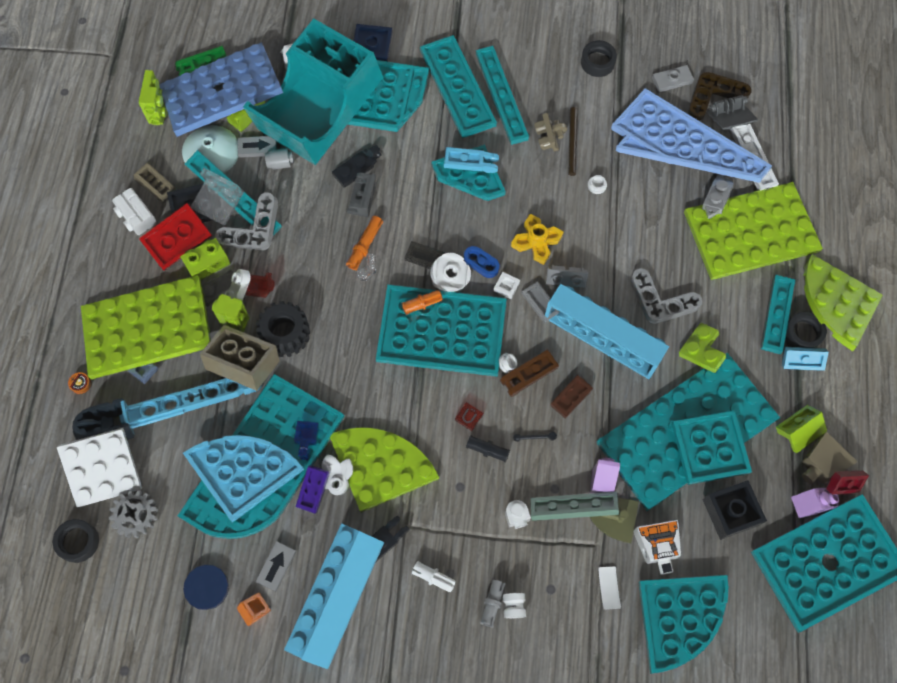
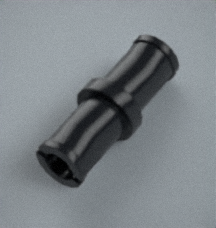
[466,435,510,463]

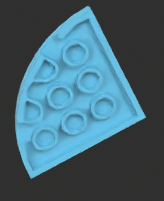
[183,435,304,523]

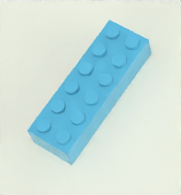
[545,284,669,379]

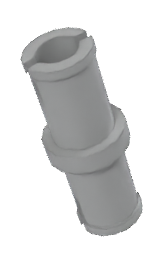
[480,580,506,628]

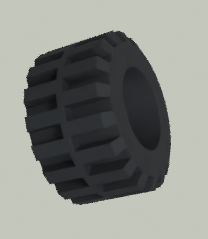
[256,301,310,357]

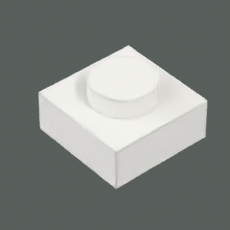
[493,272,520,299]

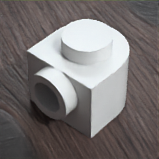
[505,500,531,529]

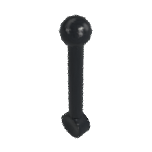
[513,432,557,442]

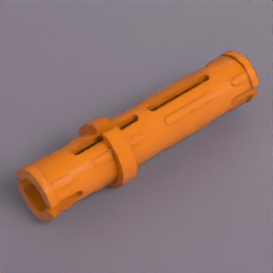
[346,216,383,270]

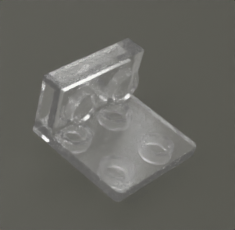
[191,168,244,225]

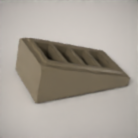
[134,162,176,202]

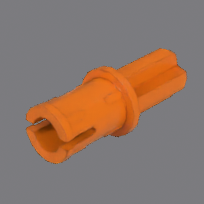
[402,290,442,315]

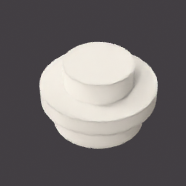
[588,175,607,194]
[499,353,518,374]

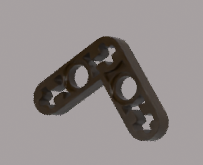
[688,72,752,121]

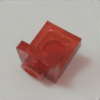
[245,272,274,298]

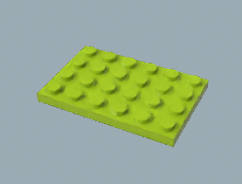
[684,182,823,280]
[81,275,211,379]

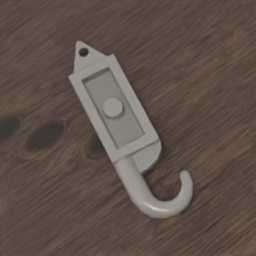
[703,174,740,219]

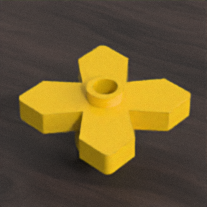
[511,214,563,265]

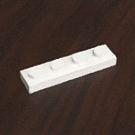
[729,124,779,191]

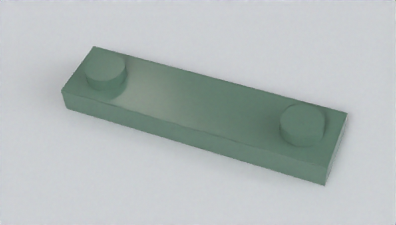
[531,492,619,521]

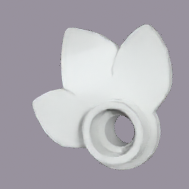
[322,454,353,495]

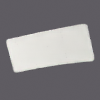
[599,566,621,610]

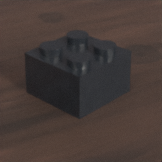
[703,480,767,540]

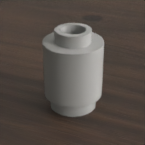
[265,148,294,170]

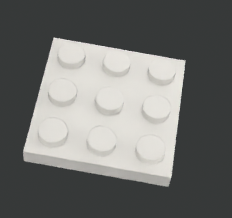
[57,428,142,508]

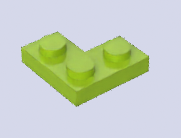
[679,322,726,373]

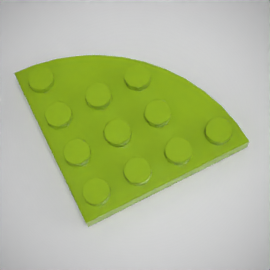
[804,254,883,351]
[330,428,439,512]

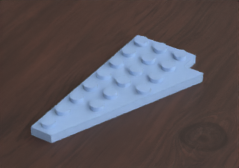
[611,88,772,183]

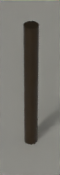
[568,107,578,176]

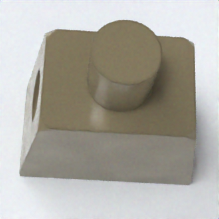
[802,432,858,484]

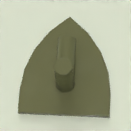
[590,498,639,544]

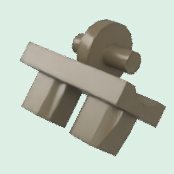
[534,113,567,152]

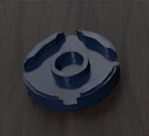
[183,565,229,610]

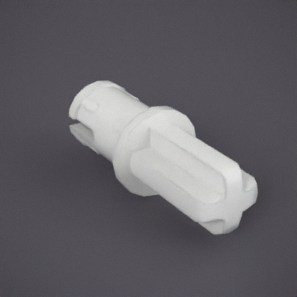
[412,561,455,592]

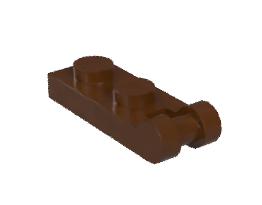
[500,349,559,397]

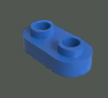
[464,246,500,278]

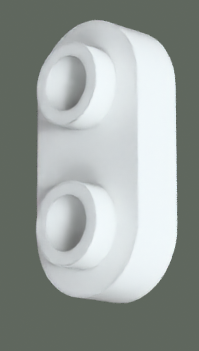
[225,269,250,300]

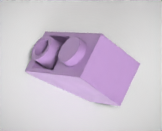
[589,458,620,494]
[791,488,839,518]

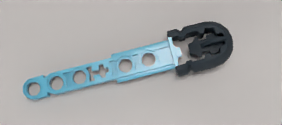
[72,378,263,440]

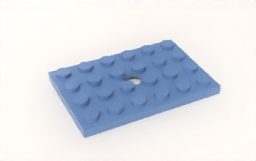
[159,42,283,137]

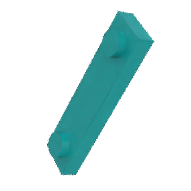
[760,275,795,354]

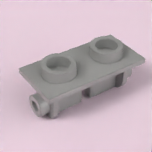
[546,265,588,288]

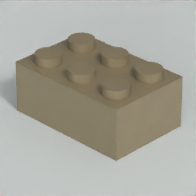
[200,325,280,391]

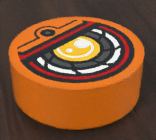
[68,372,91,394]

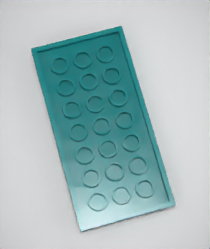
[596,352,780,511]

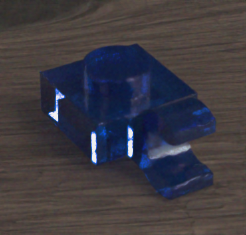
[294,421,319,461]

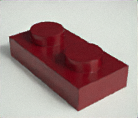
[826,470,869,495]

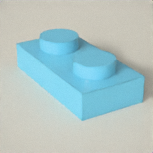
[782,347,829,370]

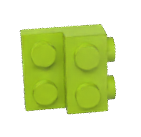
[138,70,168,125]

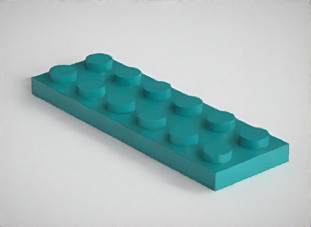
[420,35,497,139]

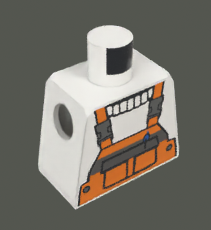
[634,520,681,575]

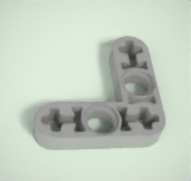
[215,192,278,250]
[631,268,702,324]

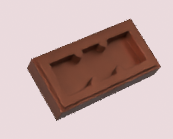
[550,375,593,419]

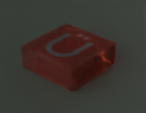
[455,402,484,431]

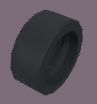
[581,40,617,77]
[785,311,827,348]
[52,519,99,563]

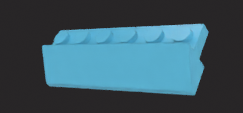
[284,523,384,669]

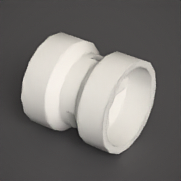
[503,593,526,618]

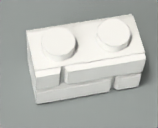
[112,188,157,235]

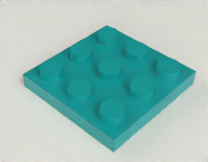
[671,411,752,485]

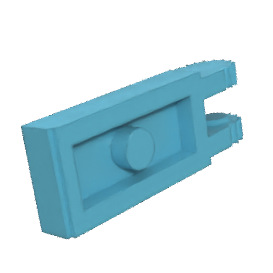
[444,147,499,173]

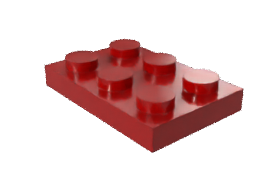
[139,203,212,271]

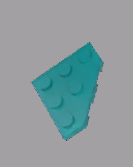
[431,144,506,201]

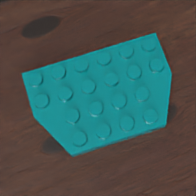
[347,60,429,132]

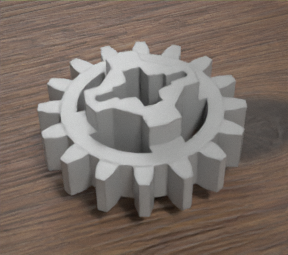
[109,490,159,538]

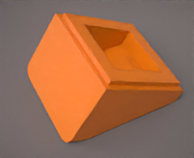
[237,592,271,626]

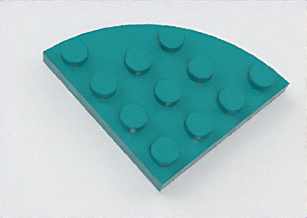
[638,575,729,674]

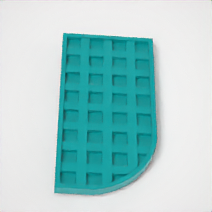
[177,374,345,539]

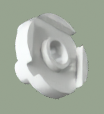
[430,253,471,292]

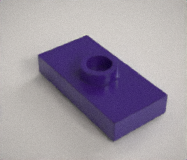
[295,465,330,514]

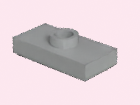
[652,65,694,93]

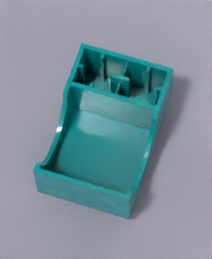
[243,18,384,166]

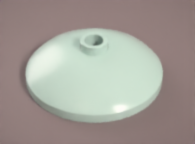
[182,125,239,173]

